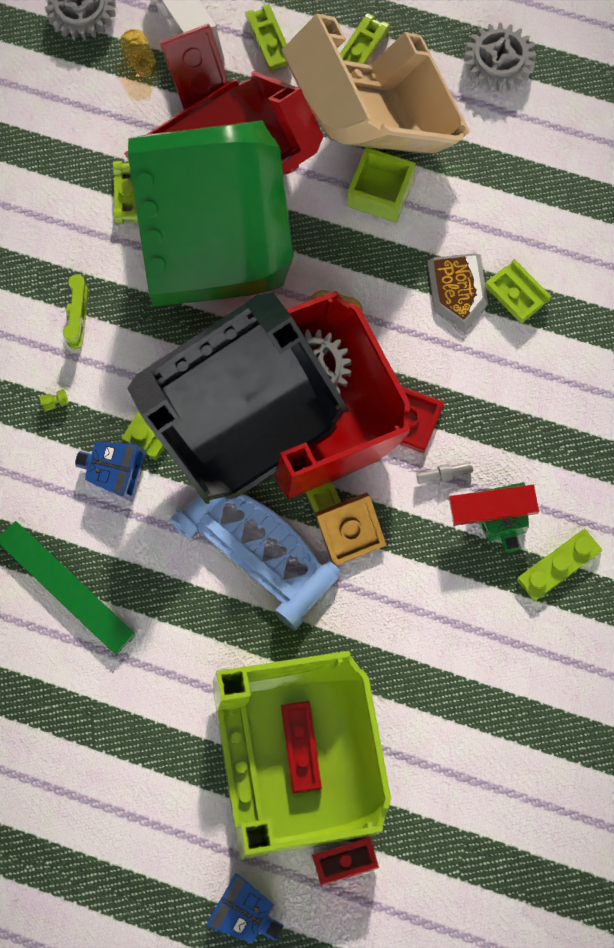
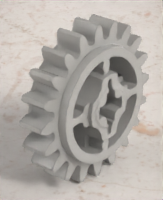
[45,0,116,40]
[464,23,536,92]
[305,329,351,395]

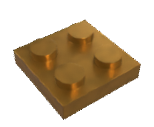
[314,492,387,566]

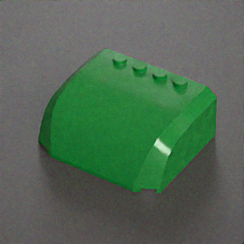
[128,120,294,306]

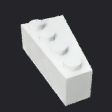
[151,0,225,64]

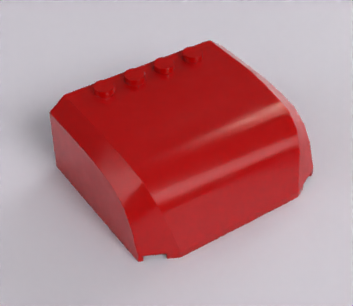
[124,71,324,175]
[273,291,410,499]

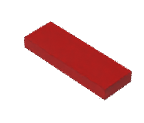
[449,484,539,526]
[281,701,322,794]

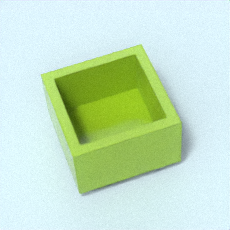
[347,147,416,223]

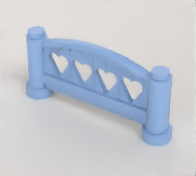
[169,493,341,631]

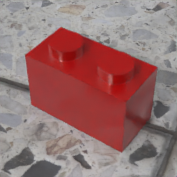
[312,837,379,886]

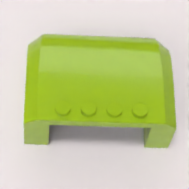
[213,651,391,860]

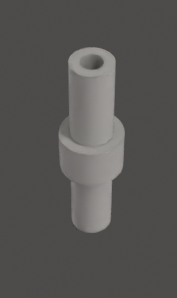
[416,462,473,484]

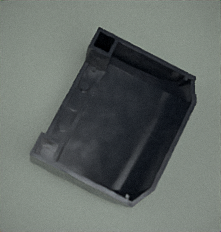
[127,292,349,504]

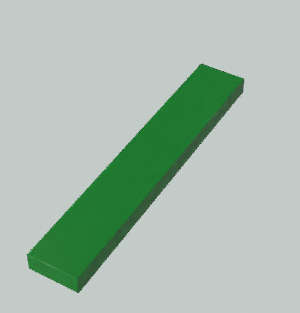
[0,521,136,655]

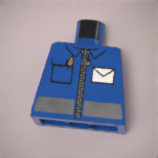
[75,442,146,501]
[206,873,284,944]

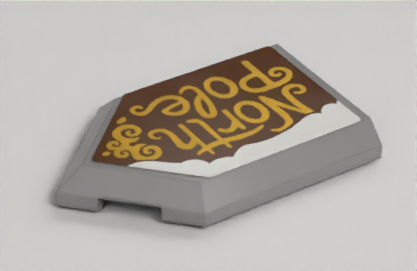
[427,253,488,333]

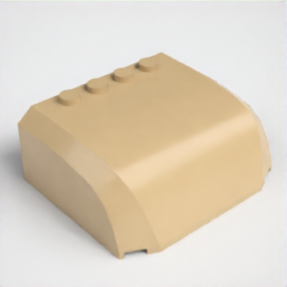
[282,13,470,154]

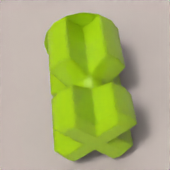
[39,389,69,412]

